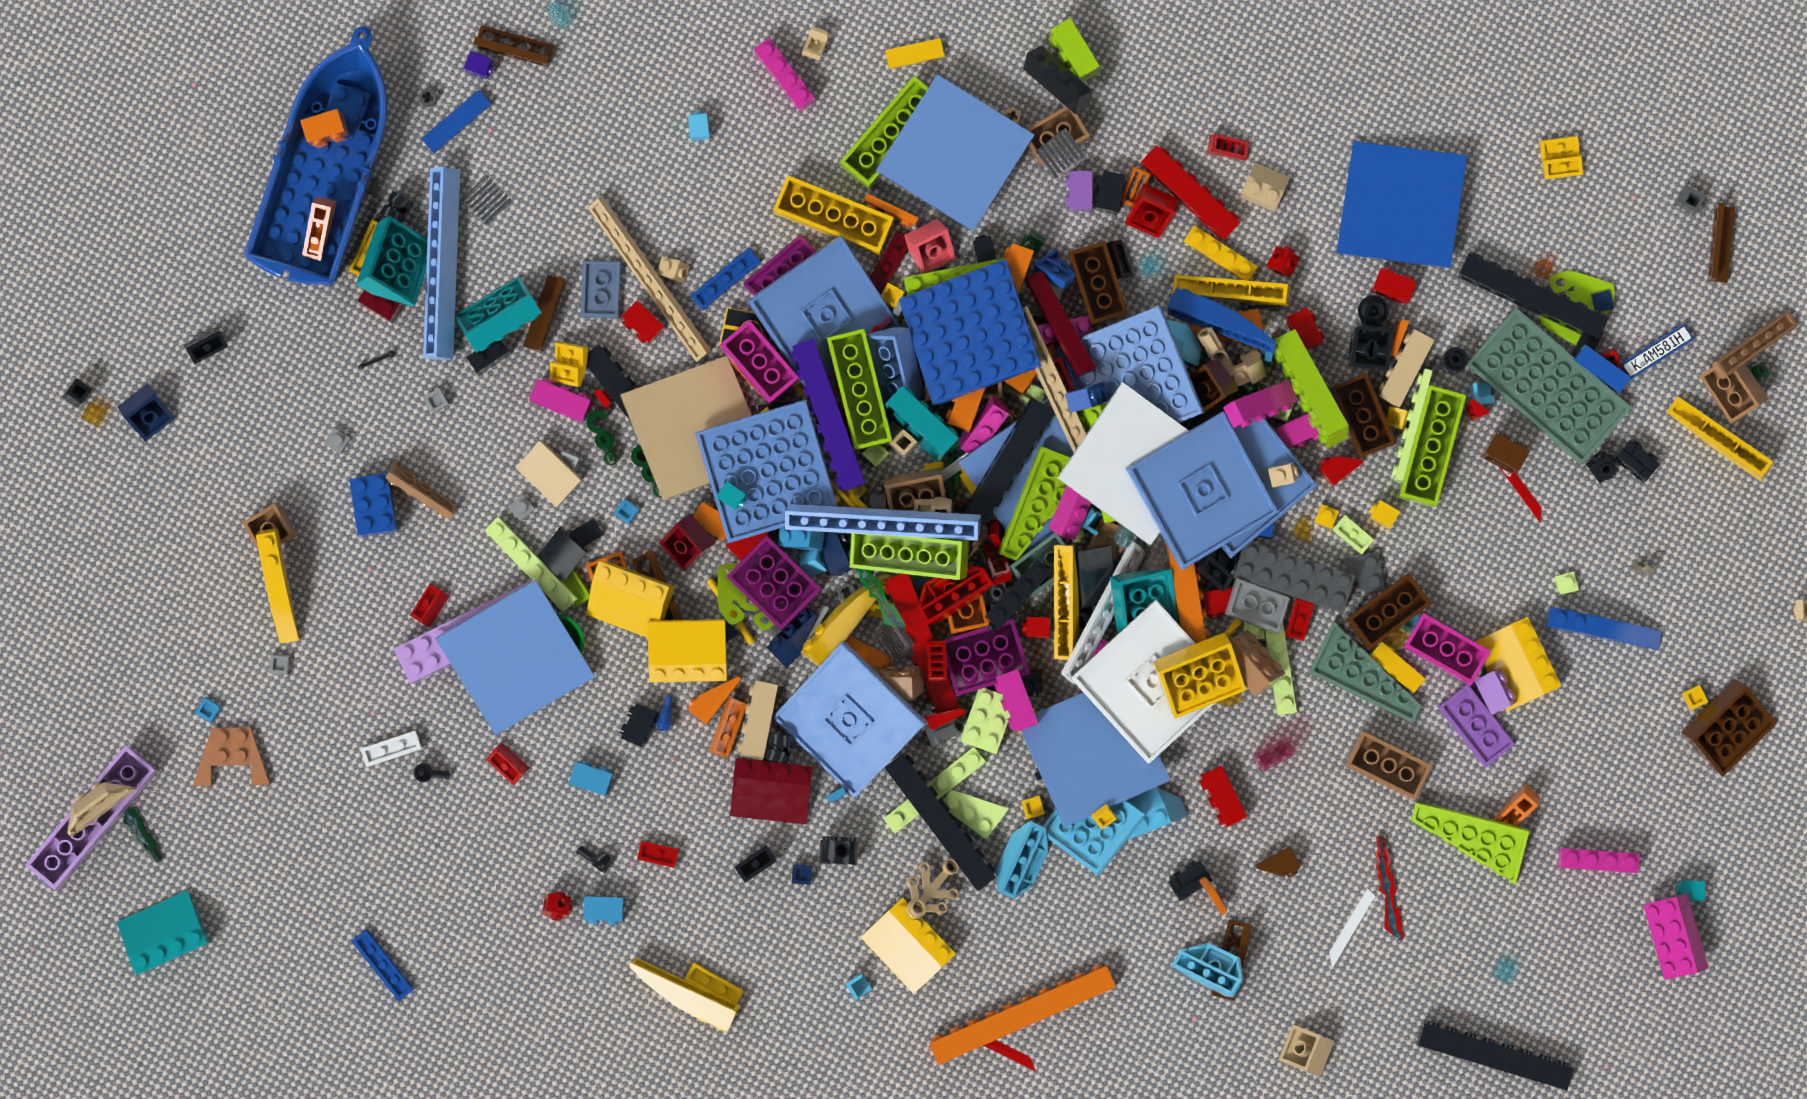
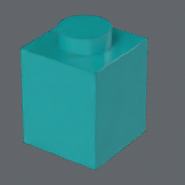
[716,481,748,510]
[1675,880,1705,901]

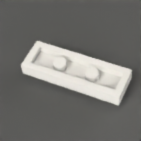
[361,731,422,767]

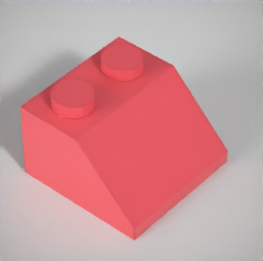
[904,219,956,274]

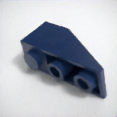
[824,532,854,576]
[766,607,816,668]

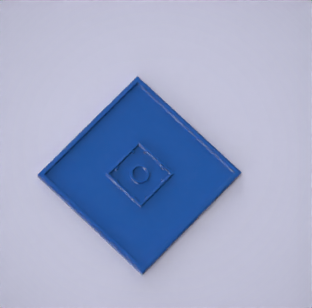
[1336,141,1467,269]

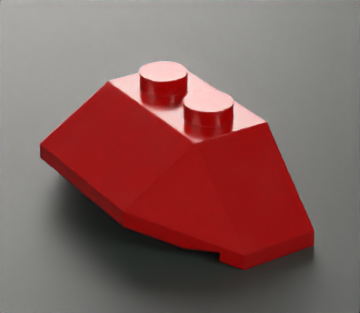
[917,565,994,625]

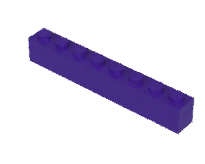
[790,338,866,492]

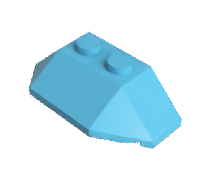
[1167,320,1202,366]
[1127,787,1188,840]
[996,821,1048,899]
[1171,943,1243,997]

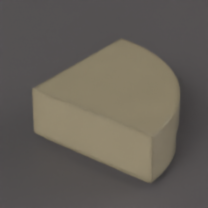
[1632,562,1655,576]

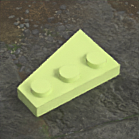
[943,790,1009,839]

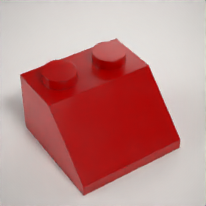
[1125,183,1178,239]

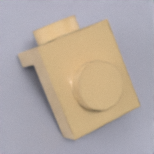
[802,27,829,61]
[657,256,690,284]
[1268,462,1300,488]

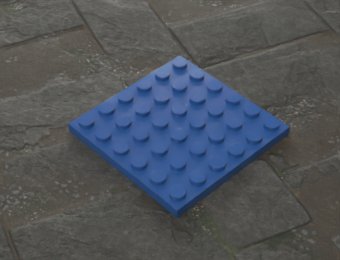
[899,259,1042,407]

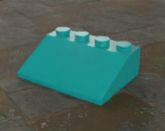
[356,216,428,307]
[455,276,542,352]
[884,386,959,462]
[1110,568,1179,634]
[117,890,211,975]

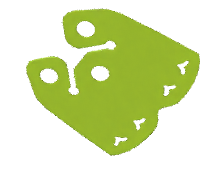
[1538,270,1615,345]
[718,563,775,631]

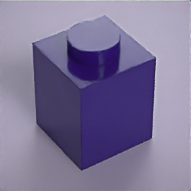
[463,51,495,80]

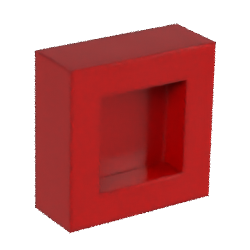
[594,388,612,410]
[988,521,1005,549]

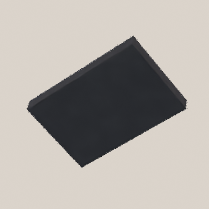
[1075,545,1113,608]

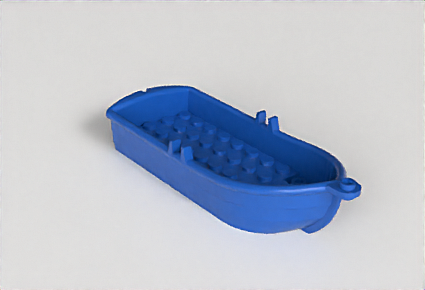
[245,26,387,285]

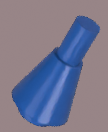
[654,695,673,731]

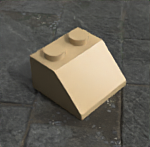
[1240,162,1290,212]
[1279,1024,1334,1077]

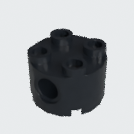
[819,836,858,865]

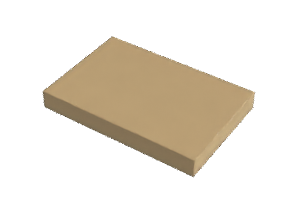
[516,440,583,508]

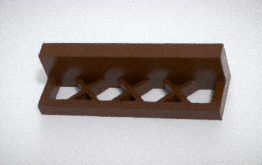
[473,25,554,67]
[1707,203,1735,284]
[523,275,566,353]
[632,550,684,620]
[1211,920,1252,1001]

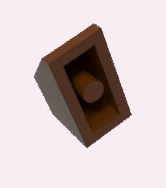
[1254,847,1301,878]

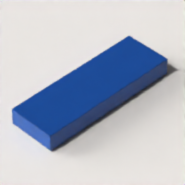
[1573,344,1631,393]

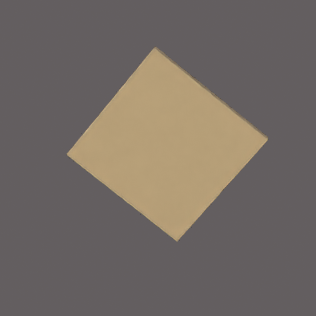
[621,356,752,501]

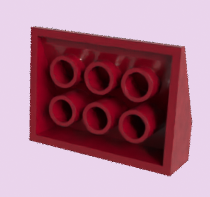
[730,758,813,825]

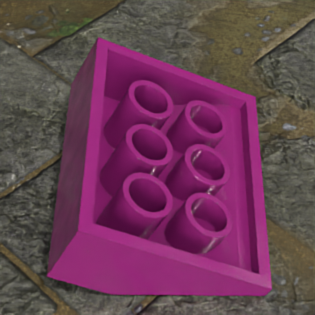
[743,234,817,296]
[726,536,822,630]
[941,619,1030,696]

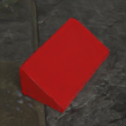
[1465,399,1490,422]
[409,583,449,627]
[486,743,529,785]

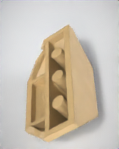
[67,782,136,836]

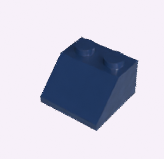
[117,383,175,442]

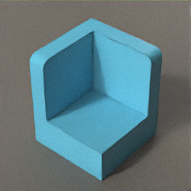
[1470,382,1495,406]
[1082,506,1102,535]
[798,549,828,577]
[846,973,872,1000]

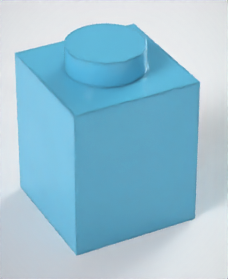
[688,111,710,141]

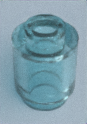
[546,0,572,30]
[1112,524,1135,548]

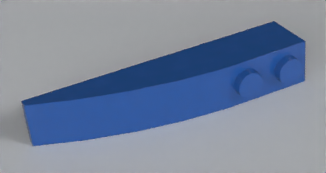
[1167,287,1276,354]
[1545,607,1662,650]

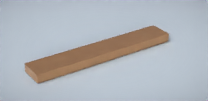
[1712,311,1798,379]

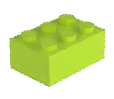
[1048,18,1100,82]

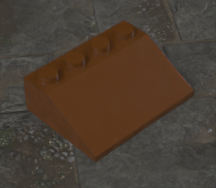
[1680,679,1777,777]

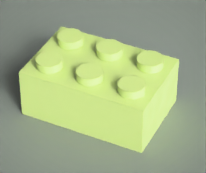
[960,688,1010,755]

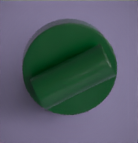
[1018,230,1045,255]
[1747,361,1770,383]
[1232,382,1259,399]

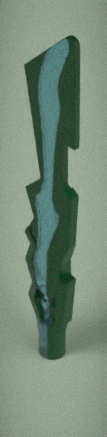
[123,807,163,863]

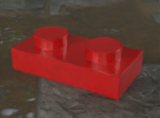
[1285,599,1314,641]
[637,841,679,868]

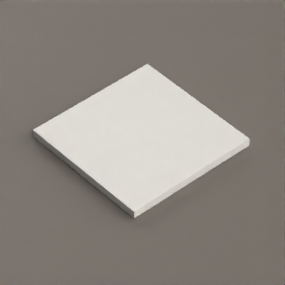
[1057,383,1189,545]
[1071,600,1214,764]

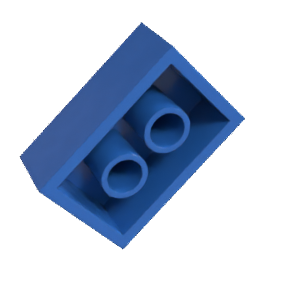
[349,473,399,538]

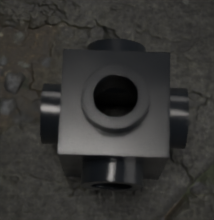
[1586,451,1619,483]

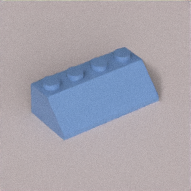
[866,327,925,406]

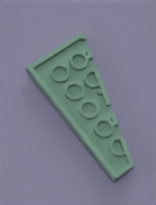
[1308,621,1421,723]

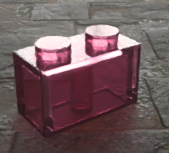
[1251,737,1296,773]

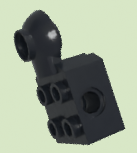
[1347,295,1393,370]

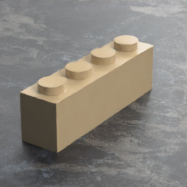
[1377,329,1434,408]
[738,680,779,761]

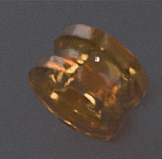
[1534,260,1552,278]

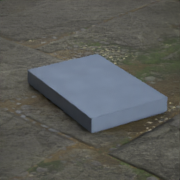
[581,260,621,319]

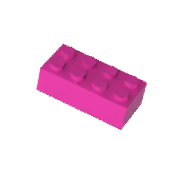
[720,320,799,405]
[1403,613,1491,686]
[1643,893,1709,980]

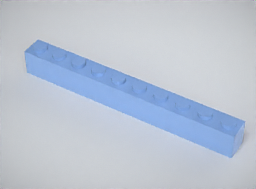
[423,167,460,360]
[785,504,981,540]

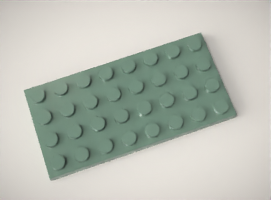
[1466,308,1632,465]

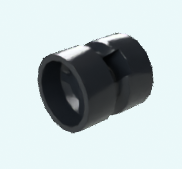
[379,191,414,223]
[1440,347,1468,375]
[764,733,793,764]

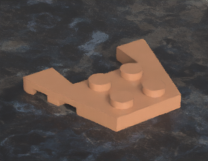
[194,727,270,786]

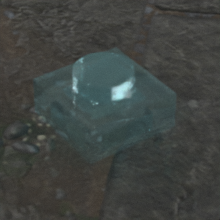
[1137,255,1160,279]
[1491,957,1518,984]

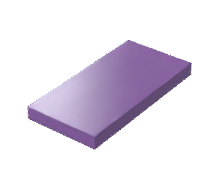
[1437,684,1515,768]

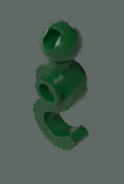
[586,411,618,466]
[631,445,661,498]

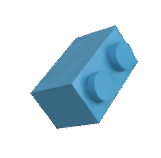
[778,528,824,550]
[568,760,614,796]
[583,896,624,925]

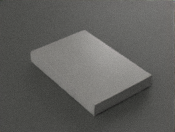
[1225,578,1290,634]

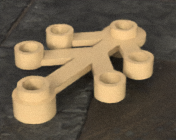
[906,858,959,918]

